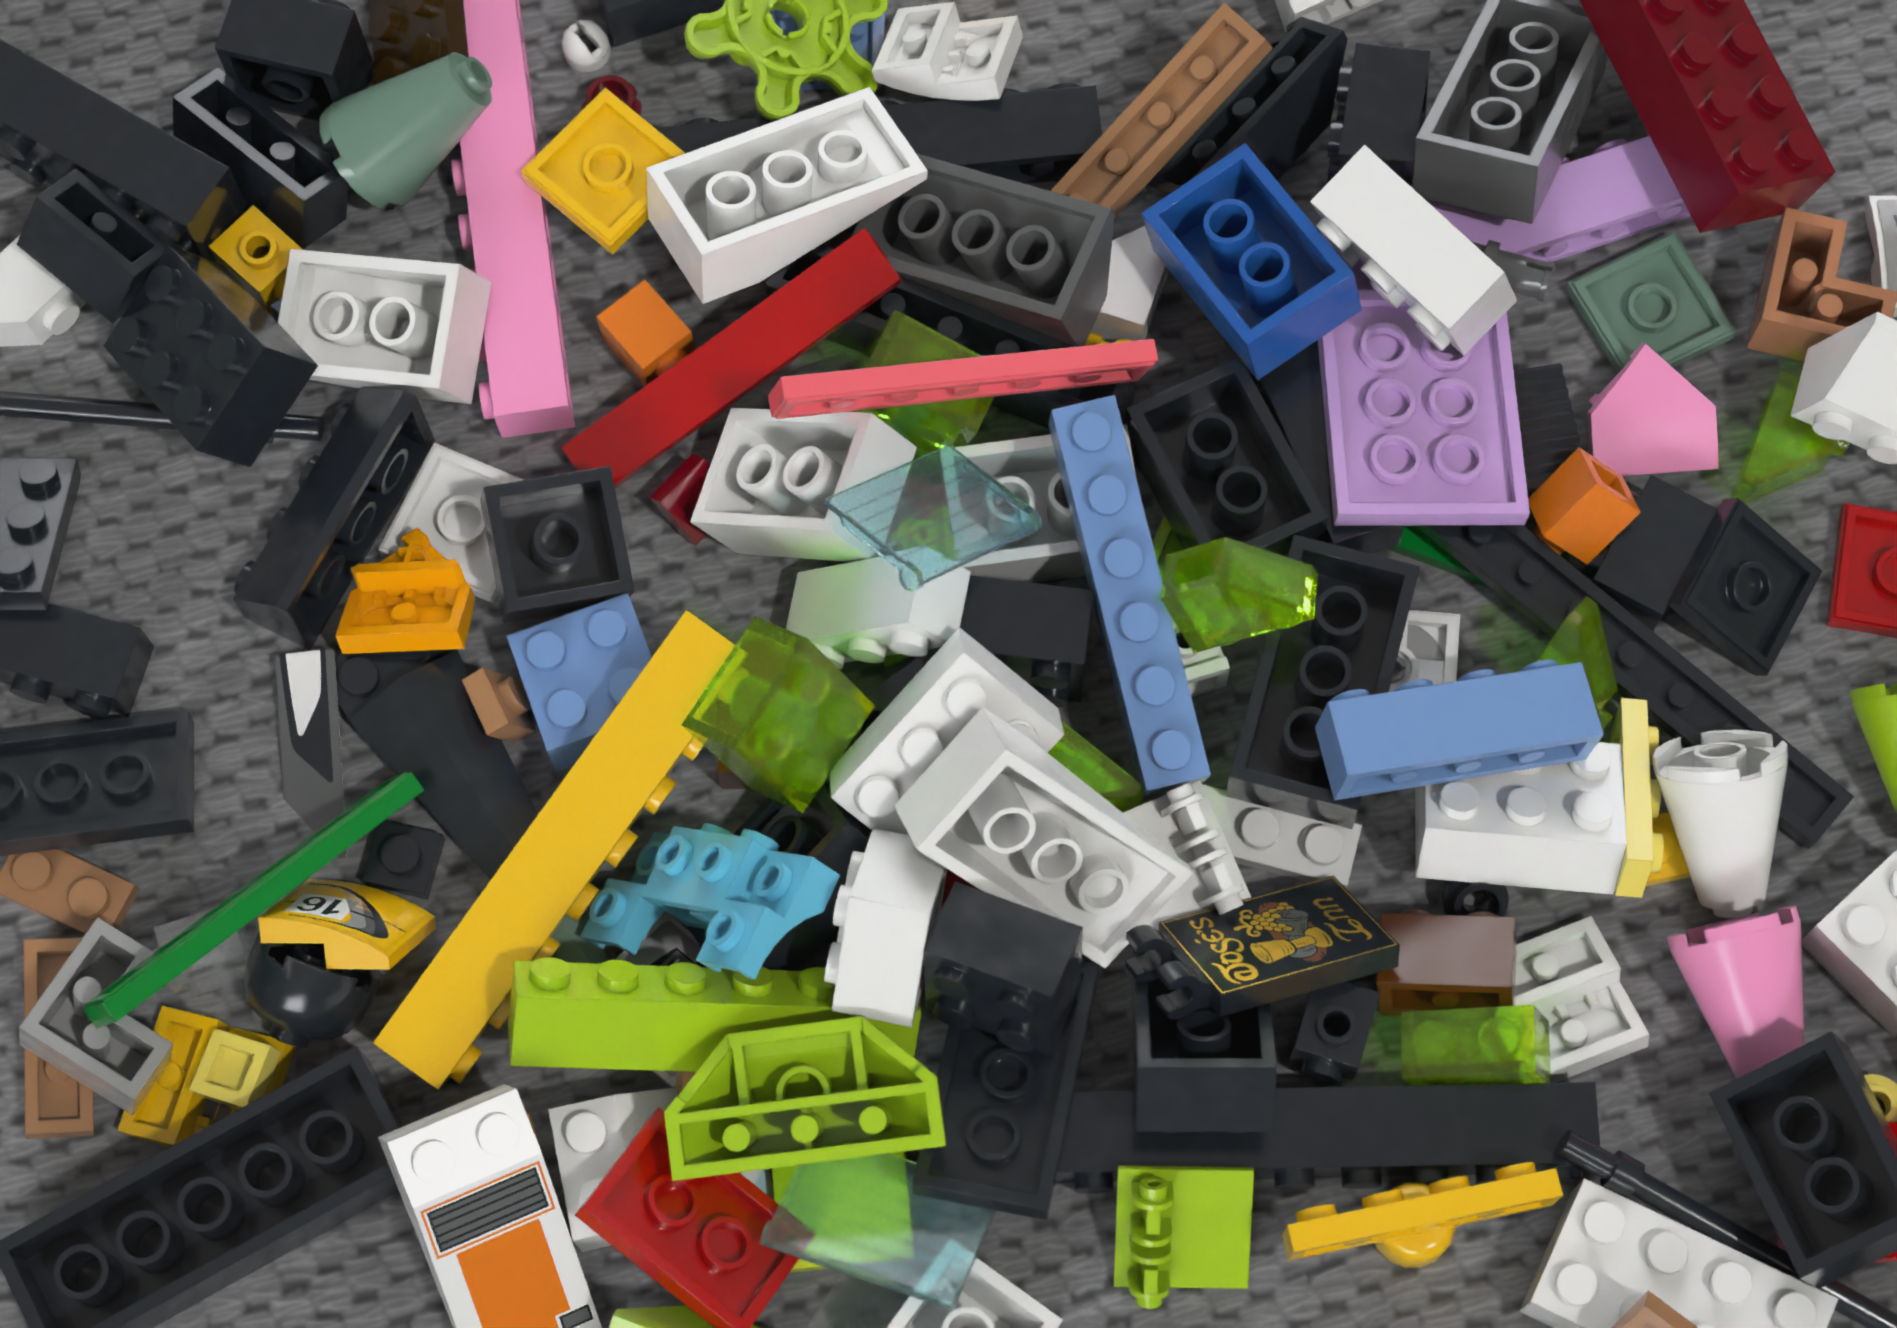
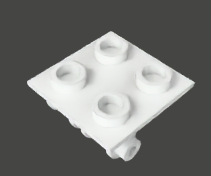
[1123,781,1251,951]

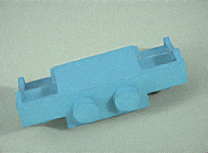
[580,823,840,980]

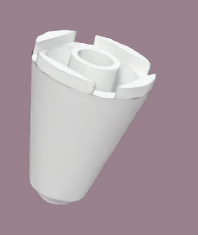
[1653,730,1788,918]

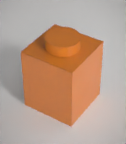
[596,280,695,387]
[1528,448,1641,565]

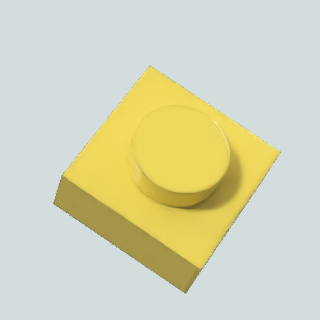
[189,1028,281,1109]

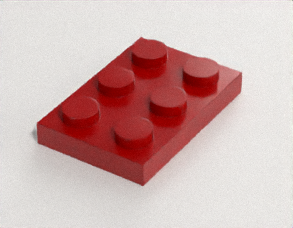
[575,1107,816,1328]

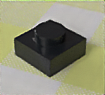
[362,821,445,900]

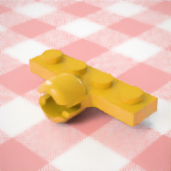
[1282,1162,1563,1268]

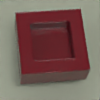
[649,453,710,545]

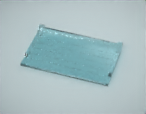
[823,444,1042,591]
[760,1153,996,1311]

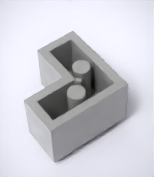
[19,917,173,1115]

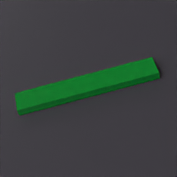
[83,772,424,1029]

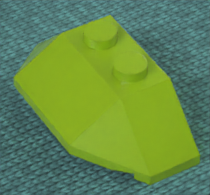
[664,1016,946,1181]

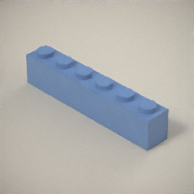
[1048,395,1211,797]

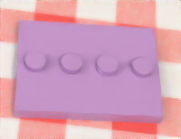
[1318,289,1530,526]

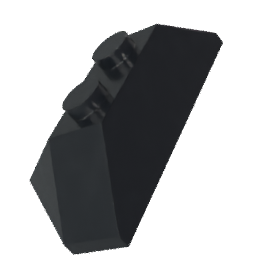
[1145,16,1348,198]

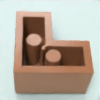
[1746,207,1897,362]

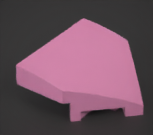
[1587,342,1719,476]

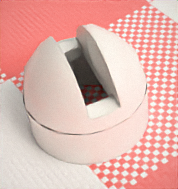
[562,20,611,72]

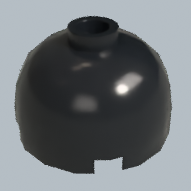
[244,931,383,1048]

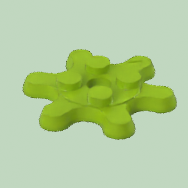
[684,0,888,121]

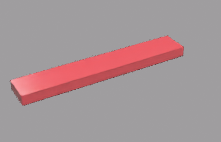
[768,339,1158,419]

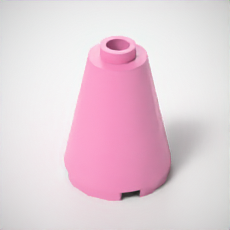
[1667,906,1804,1079]

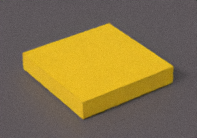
[521,88,686,255]

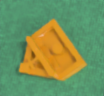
[335,527,475,654]

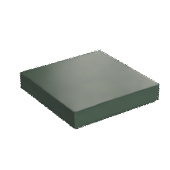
[1565,231,1737,374]

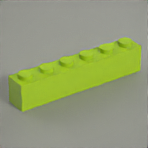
[508,957,922,1072]

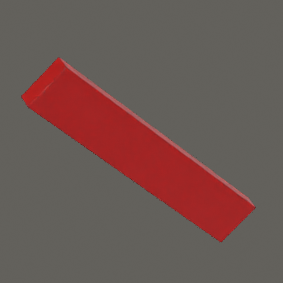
[561,228,903,489]

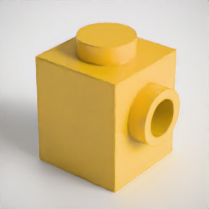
[209,205,303,316]

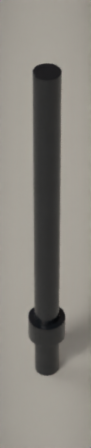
[0,391,324,444]
[1557,1130,1897,1328]

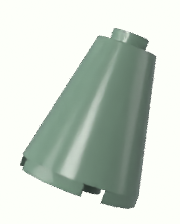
[319,53,492,210]

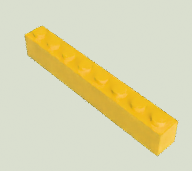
[373,610,754,1090]

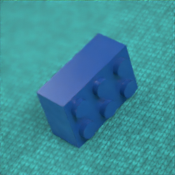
[1141,143,1362,381]

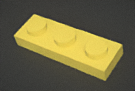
[1610,698,1664,898]

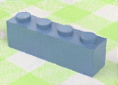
[1315,659,1604,800]

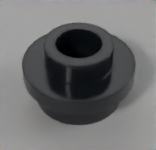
[1442,881,1509,917]

